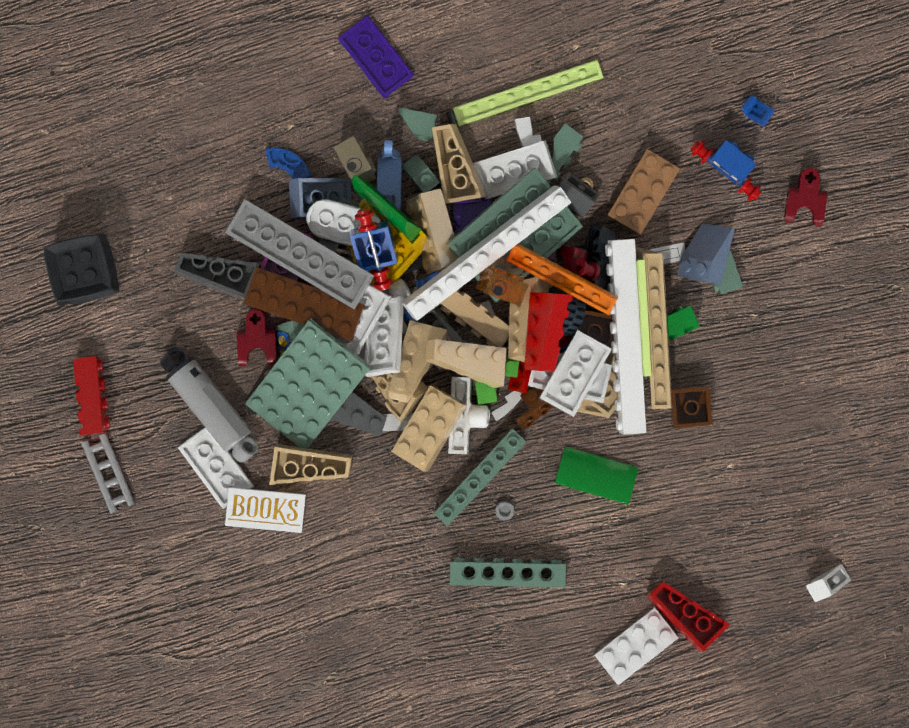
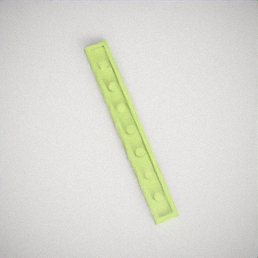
[453,59,604,127]

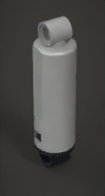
[160,347,258,462]

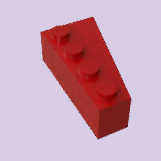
[524,292,573,371]
[73,356,111,436]
[646,582,731,651]

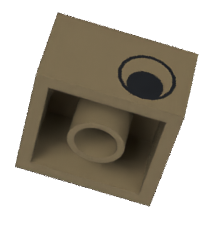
[334,136,377,183]

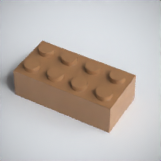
[606,149,680,236]

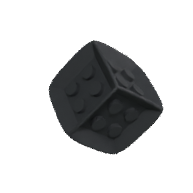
[44,233,119,306]

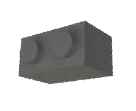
[559,172,600,218]

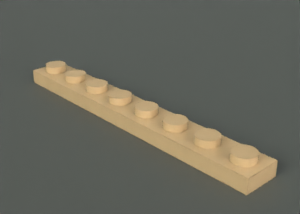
[643,253,672,409]

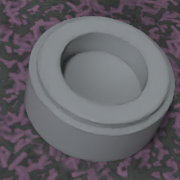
[495,501,514,520]

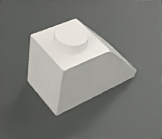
[806,564,851,602]

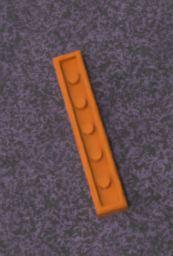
[506,244,618,315]

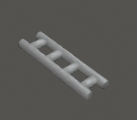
[81,433,135,514]

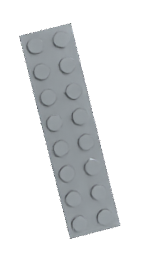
[225,199,374,309]

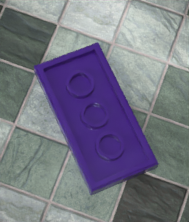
[338,15,414,99]

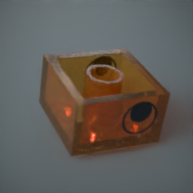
[476,266,529,306]

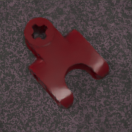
[784,168,828,227]
[559,246,600,282]
[237,309,277,367]

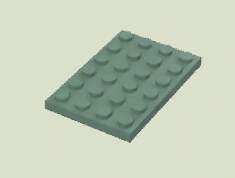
[447,168,583,302]
[245,318,371,449]

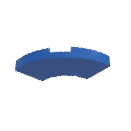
[265,148,312,180]

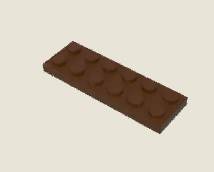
[243,267,365,342]

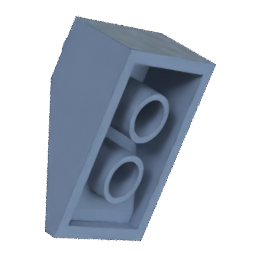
[289,178,352,219]
[677,224,735,285]

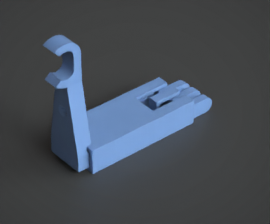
[377,140,402,211]

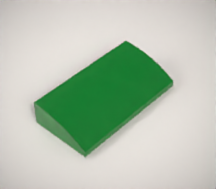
[352,175,422,241]
[554,446,638,505]

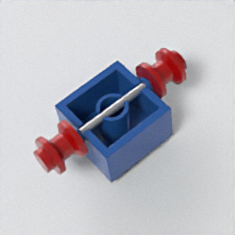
[690,140,762,201]
[350,208,398,290]

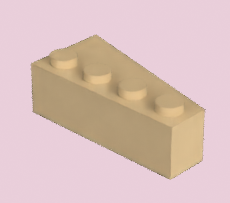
[432,124,487,204]
[508,277,553,362]
[440,290,509,347]
[388,320,447,403]
[425,339,507,388]
[269,444,353,485]

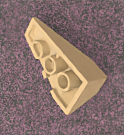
[365,344,428,422]

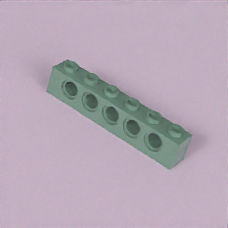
[434,429,526,526]
[450,557,566,587]

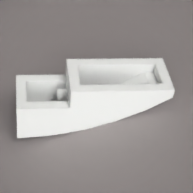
[514,117,541,147]

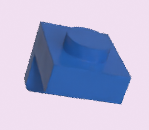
[741,95,775,127]

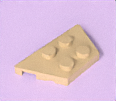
[577,351,617,418]

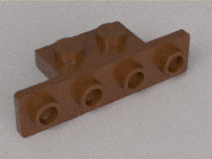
[516,387,554,430]

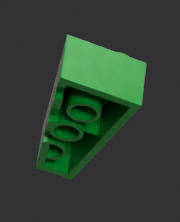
[667,305,700,341]

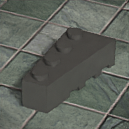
[174,253,261,301]

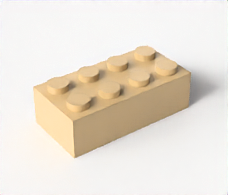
[406,189,458,274]
[391,385,467,472]

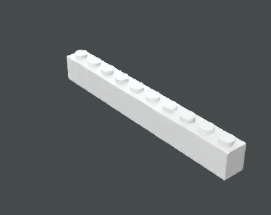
[401,185,571,321]
[605,239,646,435]

